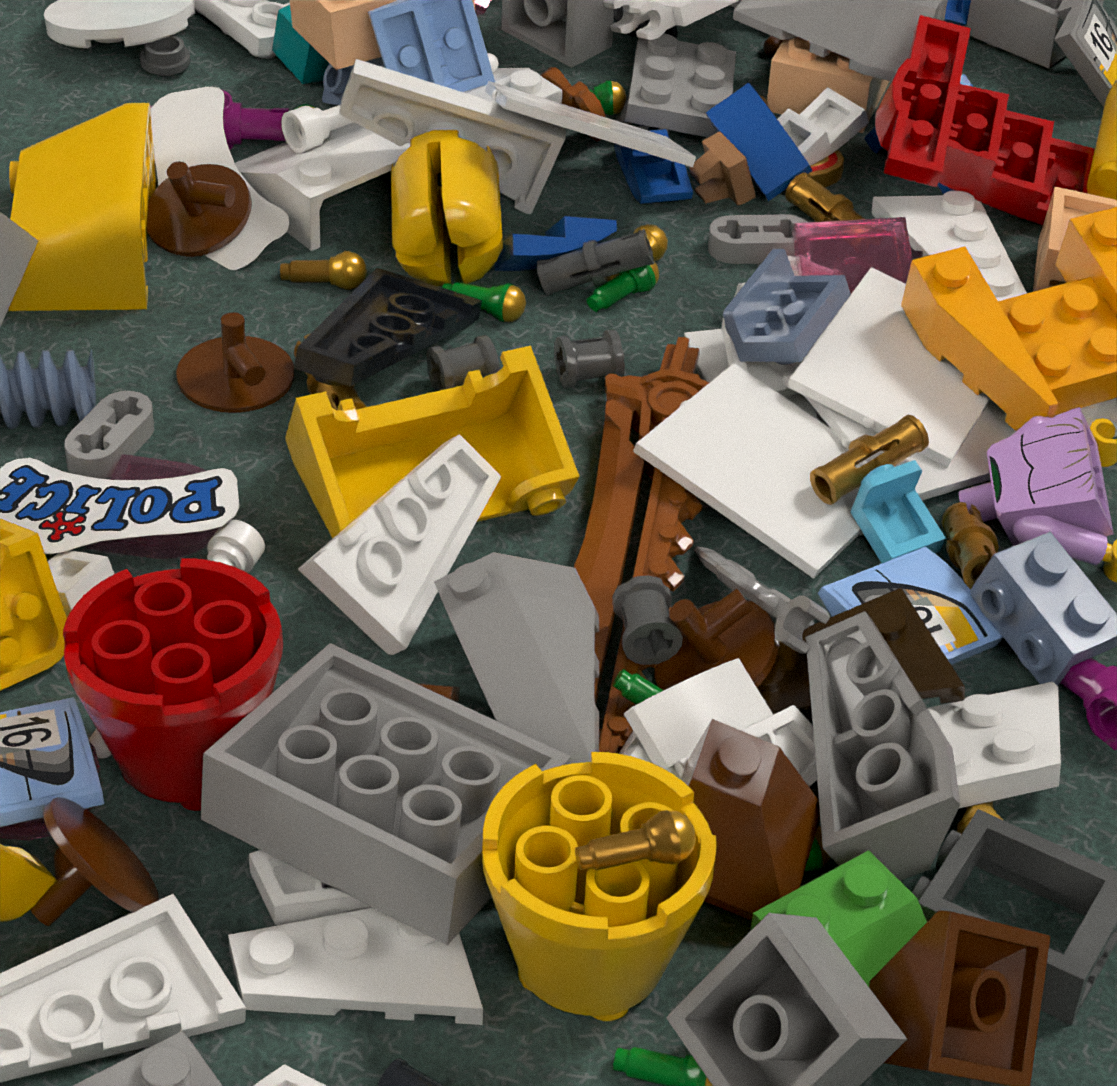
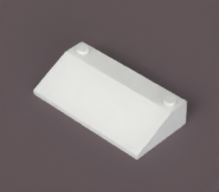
[235,68,562,251]

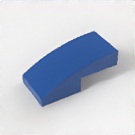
[705,83,812,201]
[614,129,693,204]
[495,216,617,271]

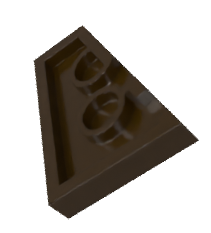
[757,588,965,721]

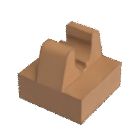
[689,131,756,205]

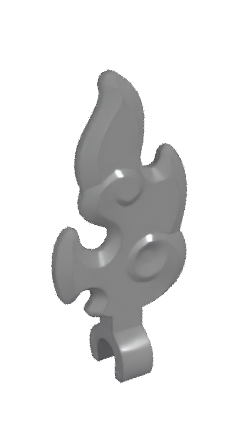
[694,546,830,654]

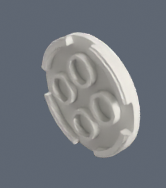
[44,0,196,48]

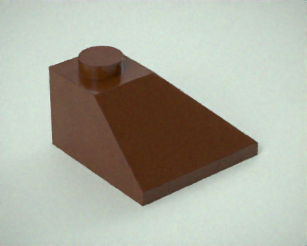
[681,719,820,921]
[869,910,1050,1086]

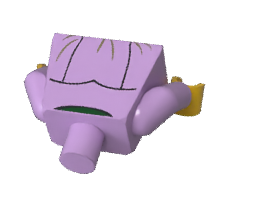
[959,407,1117,583]

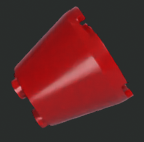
[63,558,283,811]

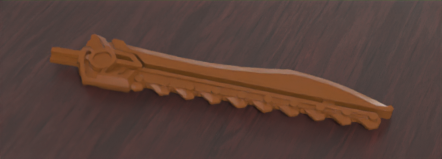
[574,337,710,754]

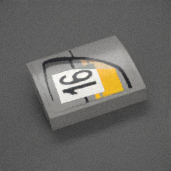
[1054,0,1117,107]

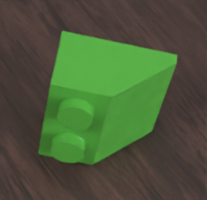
[751,850,927,987]

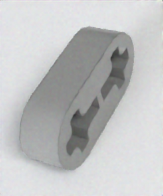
[708,214,812,264]
[65,391,154,479]

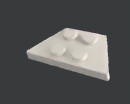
[928,682,1061,809]

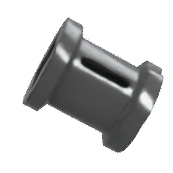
[554,329,625,389]
[426,335,500,391]
[612,575,683,665]

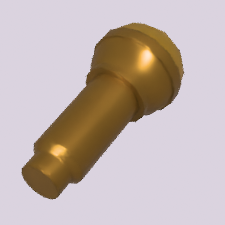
[575,810,696,871]

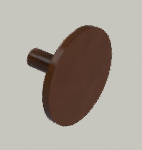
[146,161,252,257]
[176,312,294,413]
[655,588,779,690]
[30,797,159,926]

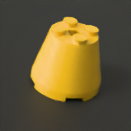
[482,752,716,1021]

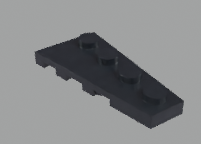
[294,268,483,386]

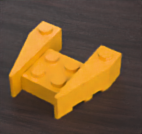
[901,207,1117,431]

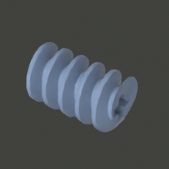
[0,349,96,429]

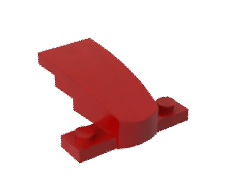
[875,15,1095,225]

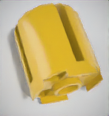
[391,129,503,286]

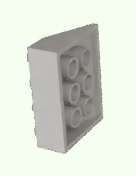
[201,643,571,945]

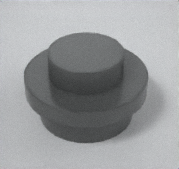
[139,35,190,76]

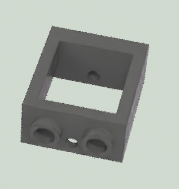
[912,809,1117,1025]

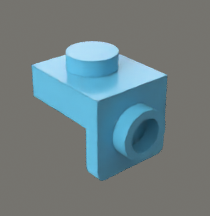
[850,460,946,563]

